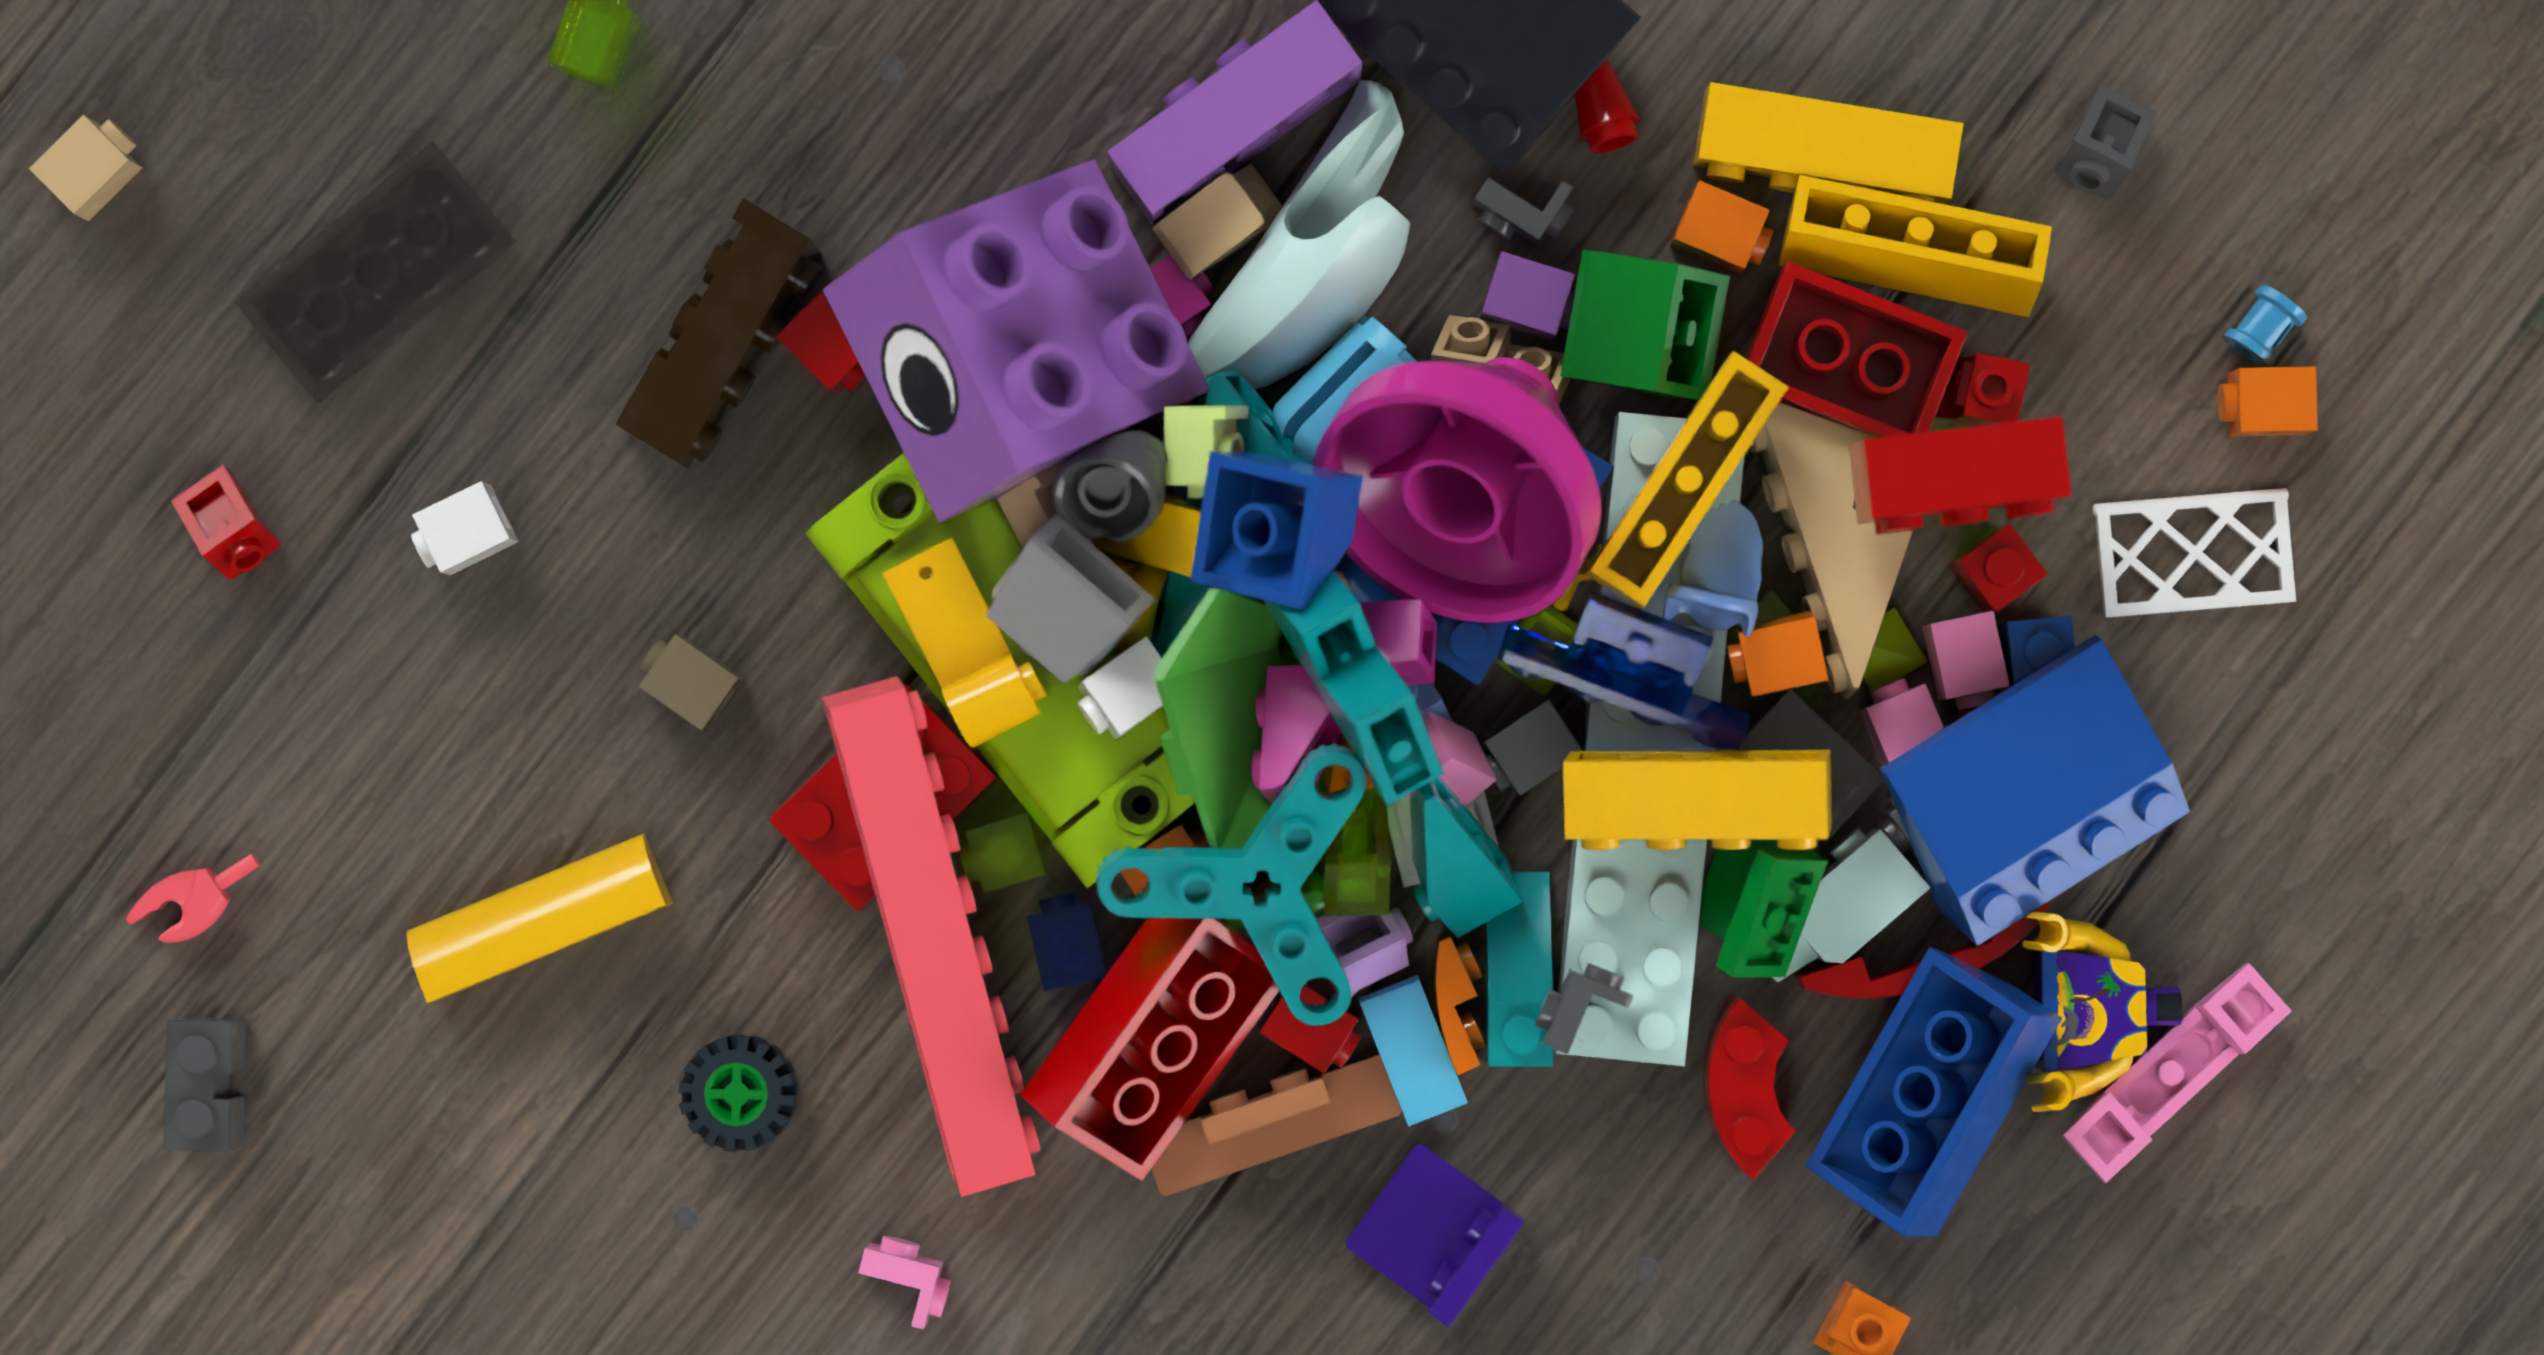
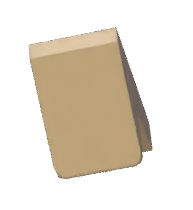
[1152,163,1283,280]

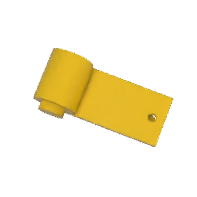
[882,537,1047,749]

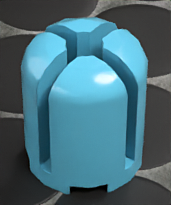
[1273,315,1417,465]

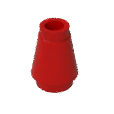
[1575,58,1641,154]

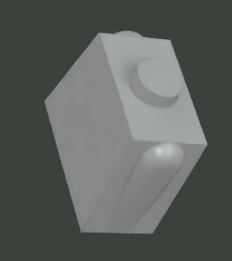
[986,513,1155,684]

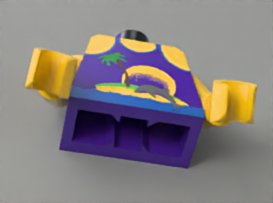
[2022,911,2182,1112]

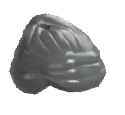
[1051,429,1167,542]

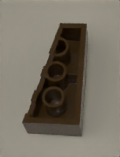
[616,198,823,469]

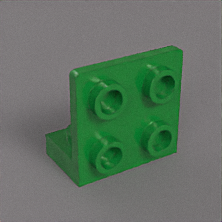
[1699,839,1828,978]

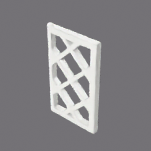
[2092,488,2296,618]

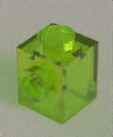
[959,813,1049,893]

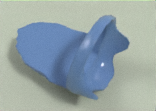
[1663,500,1763,637]

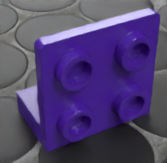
[1346,1143,1525,1327]

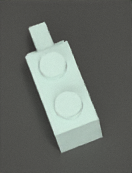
[1771,828,1931,982]

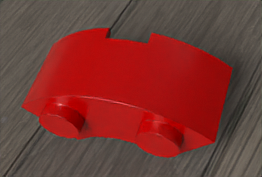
[1703,995,1796,1181]

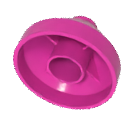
[1314,357,1601,623]

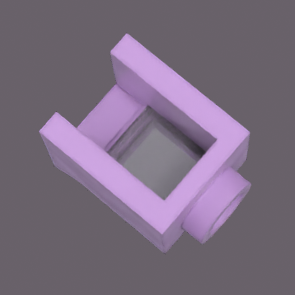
[1317,890,1413,998]

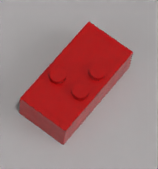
[1020,918,1279,1181]

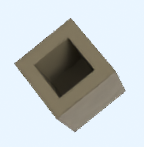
[638,634,745,732]

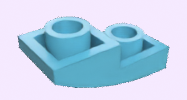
[1358,975,1468,1127]

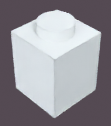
[411,481,519,575]
[1077,637,1163,740]

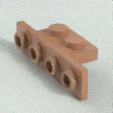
[1152,1055,1402,1196]

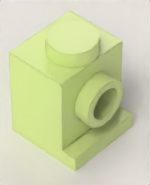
[1164,405,1249,498]

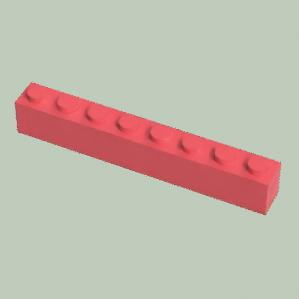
[822,676,1041,1197]

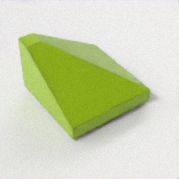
[1862,608,1928,691]

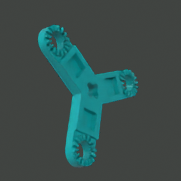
[1096,744,1367,1026]

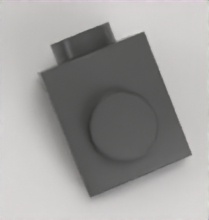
[1472,177,1576,247]
[1535,963,1633,1054]

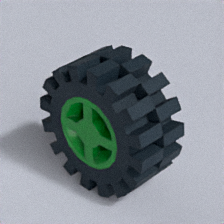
[678,1034,799,1152]

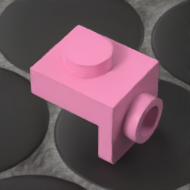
[858,1236,951,1330]

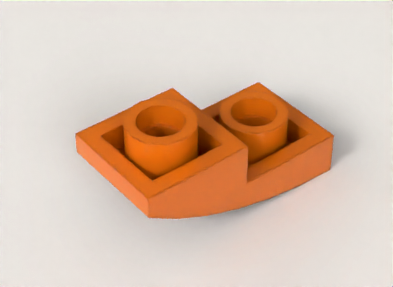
[1434,935,1486,1075]

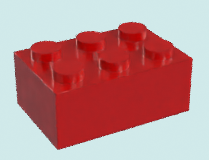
[1745,261,1968,438]
[1849,416,2072,535]
[768,685,1000,912]

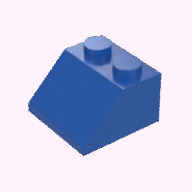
[1190,451,1363,609]

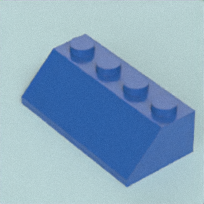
[1805,947,2062,1237]

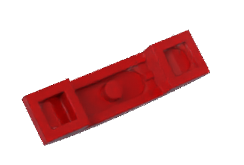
[1794,902,2050,998]

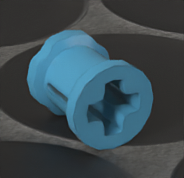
[2222,285,2307,367]

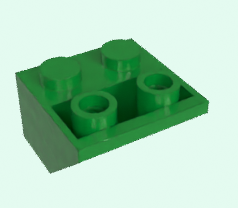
[1560,250,1730,401]

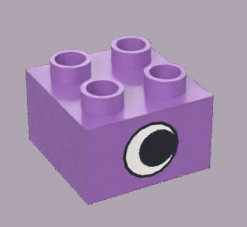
[823,159,1209,523]

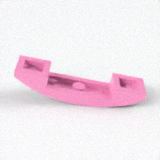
[2061,963,2292,1183]

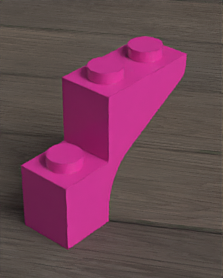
[1252,599,1437,805]

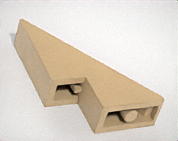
[1749,402,1912,700]

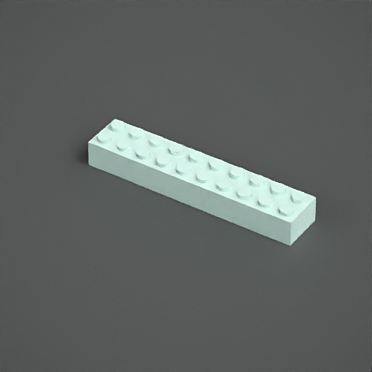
[1553,412,1744,1066]

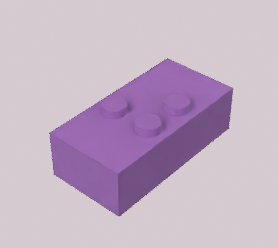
[1107,0,1363,227]

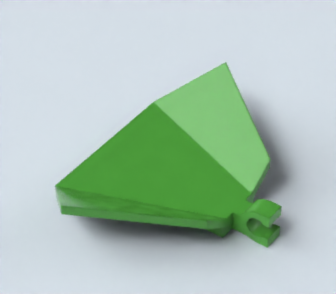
[1155,589,1320,874]

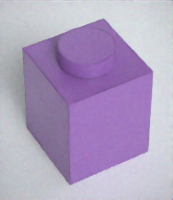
[1480,251,1575,341]

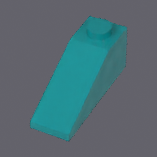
[1410,776,1523,938]
[1485,872,1553,1067]

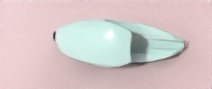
[1187,80,1411,389]

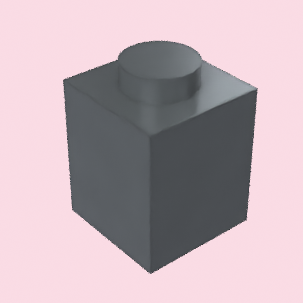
[1482,700,1583,796]

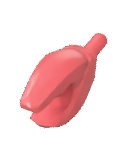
[125,853,261,944]

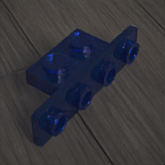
[1497,591,1750,751]

